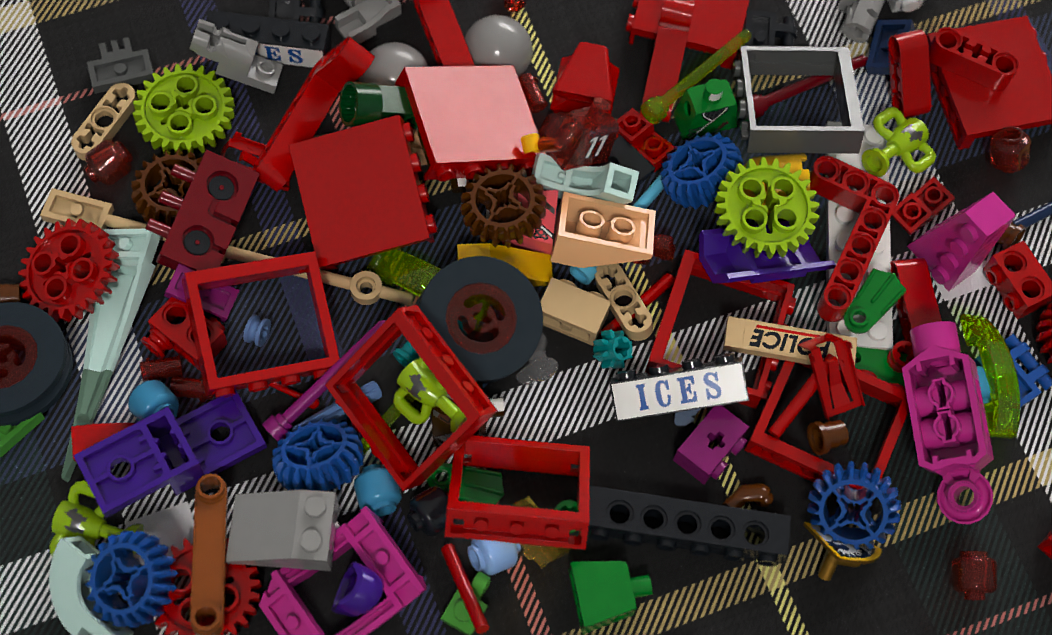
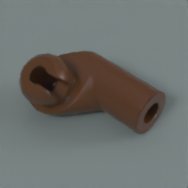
[722,483,774,508]

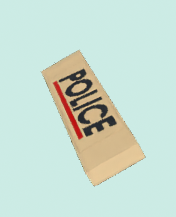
[723,316,857,370]

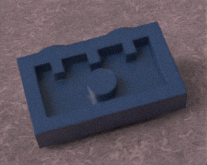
[865,20,915,75]

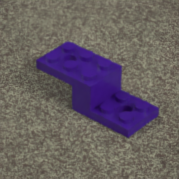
[73,390,267,517]

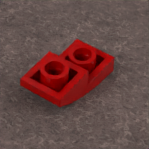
[611,108,675,172]
[891,176,956,235]

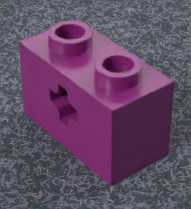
[673,405,749,485]

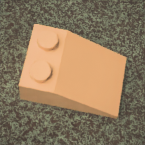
[550,192,656,268]

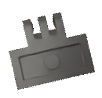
[87,37,154,94]

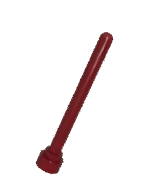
[753,55,868,119]

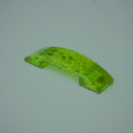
[365,249,491,331]
[959,314,1020,439]

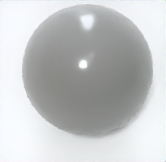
[464,15,533,76]
[359,42,429,86]

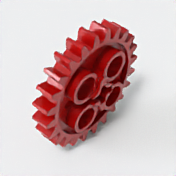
[18,218,120,322]
[155,538,262,635]

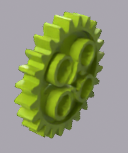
[133,63,235,153]
[714,157,820,259]

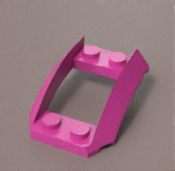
[259,506,427,635]

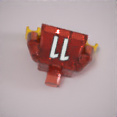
[521,98,619,171]

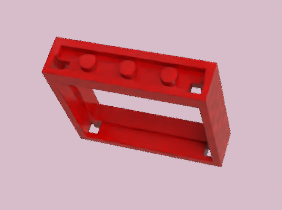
[645,249,796,409]
[182,251,340,398]
[325,305,498,491]
[744,360,909,490]
[445,435,590,550]

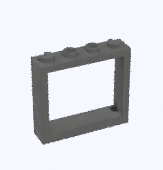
[733,46,864,154]

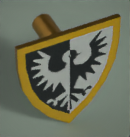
[803,522,882,581]

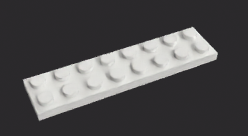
[825,121,893,351]

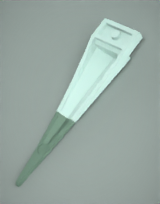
[61,228,161,482]

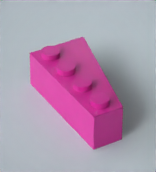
[907,192,1016,291]

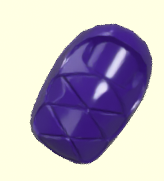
[331,561,384,617]

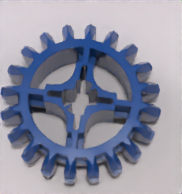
[660,132,744,210]
[272,418,364,492]
[807,460,901,551]
[83,531,179,628]

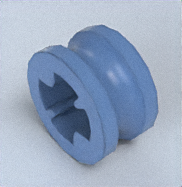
[243,314,271,347]

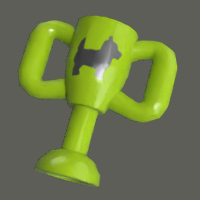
[861,107,936,177]
[393,356,467,433]
[49,481,144,556]

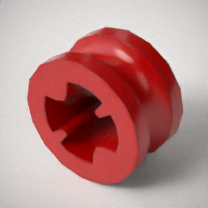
[140,327,174,359]
[887,340,914,373]

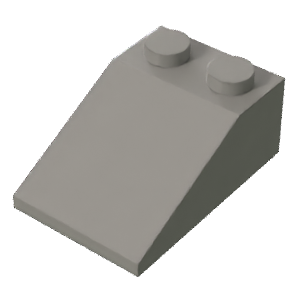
[226,490,339,571]

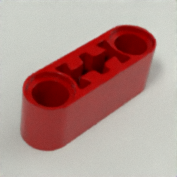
[929,27,1019,91]
[888,29,931,119]
[890,258,942,342]

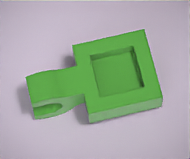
[441,571,491,635]

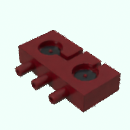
[145,149,260,271]

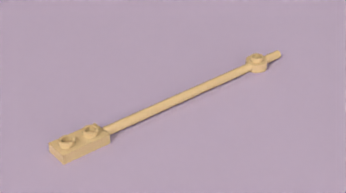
[40,188,414,306]

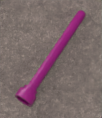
[262,320,385,441]

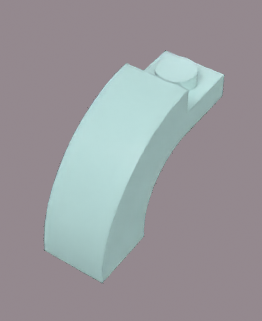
[531,153,639,204]
[49,536,134,635]

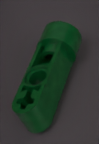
[339,81,418,130]

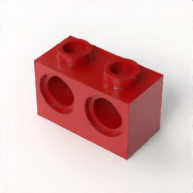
[983,240,1052,320]
[148,297,228,371]

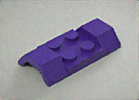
[699,221,836,283]

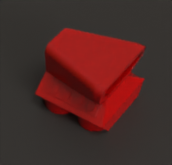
[550,42,620,124]

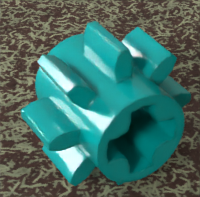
[593,329,633,369]

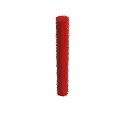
[599,273,675,337]
[768,354,834,439]
[441,544,489,634]

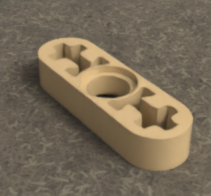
[71,83,138,161]
[595,264,653,341]

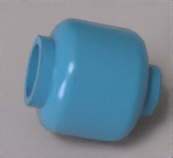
[128,380,179,421]
[354,464,402,517]

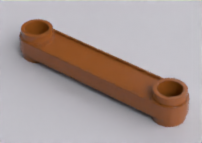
[190,473,228,635]

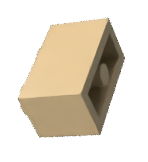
[540,277,611,346]

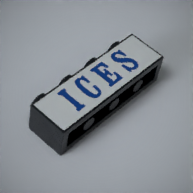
[206,10,331,68]
[610,353,749,422]

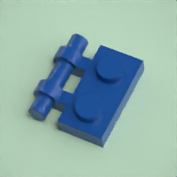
[974,334,1052,413]

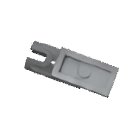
[837,0,885,43]
[190,19,283,94]

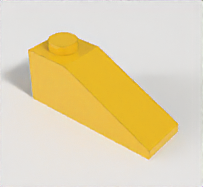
[457,243,553,289]

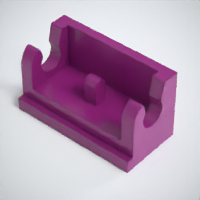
[164,264,240,323]

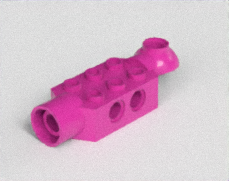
[902,321,994,524]

